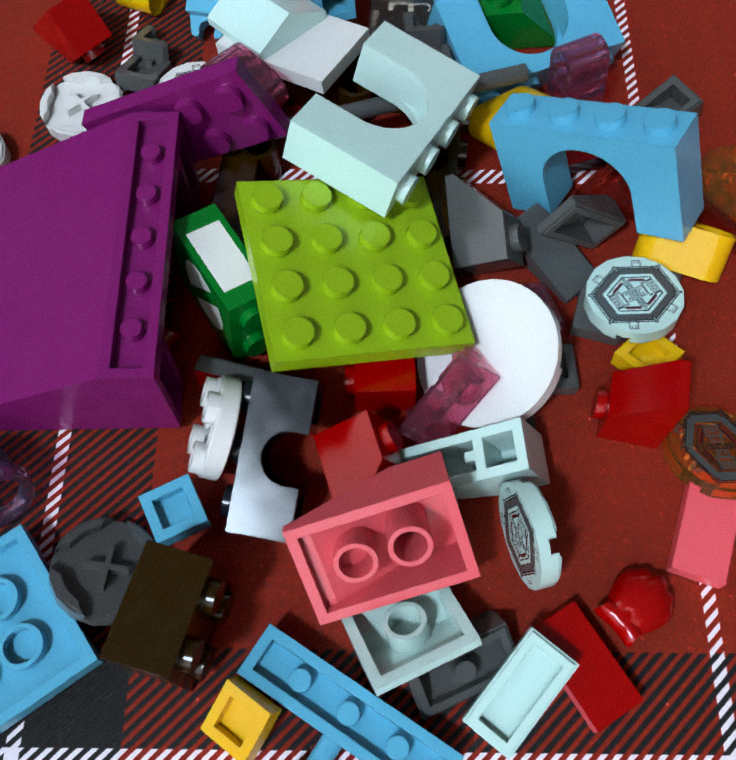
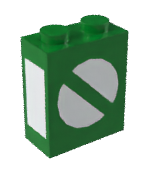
[173,203,267,362]

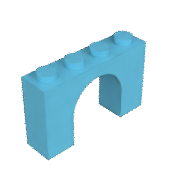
[427,0,625,109]
[489,93,704,242]

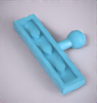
[237,624,464,760]

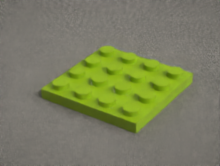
[234,176,475,372]

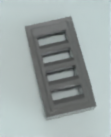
[536,194,627,249]

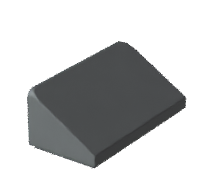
[406,610,515,720]

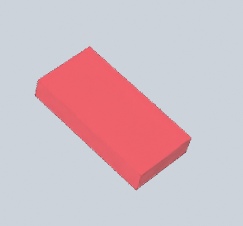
[666,470,736,589]

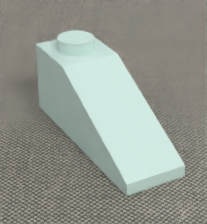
[399,417,550,499]

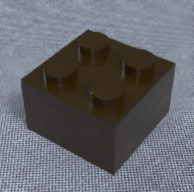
[99,540,234,692]

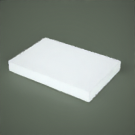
[215,14,370,94]

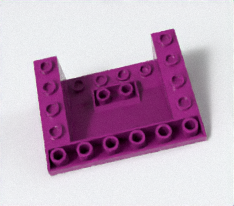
[0,112,201,431]

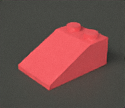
[282,451,481,625]

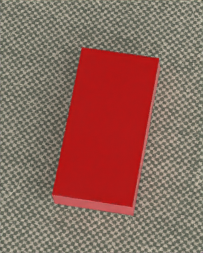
[534,601,644,734]

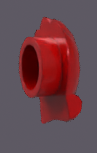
[594,568,674,648]

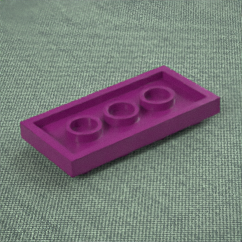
[81,56,290,163]

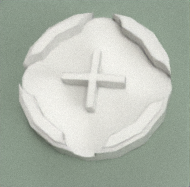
[40,71,123,141]

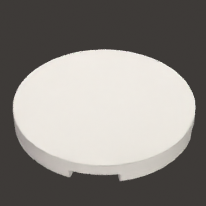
[417,279,562,429]

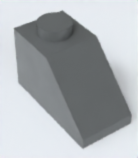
[445,174,527,275]

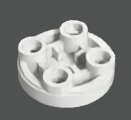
[187,375,242,481]

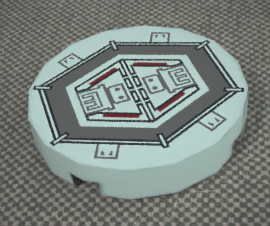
[583,256,684,344]
[499,478,562,591]

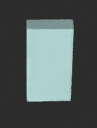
[462,626,579,760]

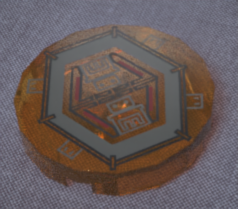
[661,406,736,500]

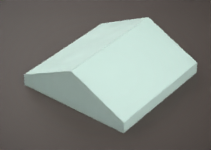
[207,0,327,61]
[341,587,482,697]

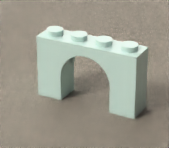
[282,21,480,218]

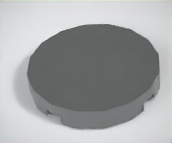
[49,518,156,626]

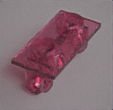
[398,346,500,444]

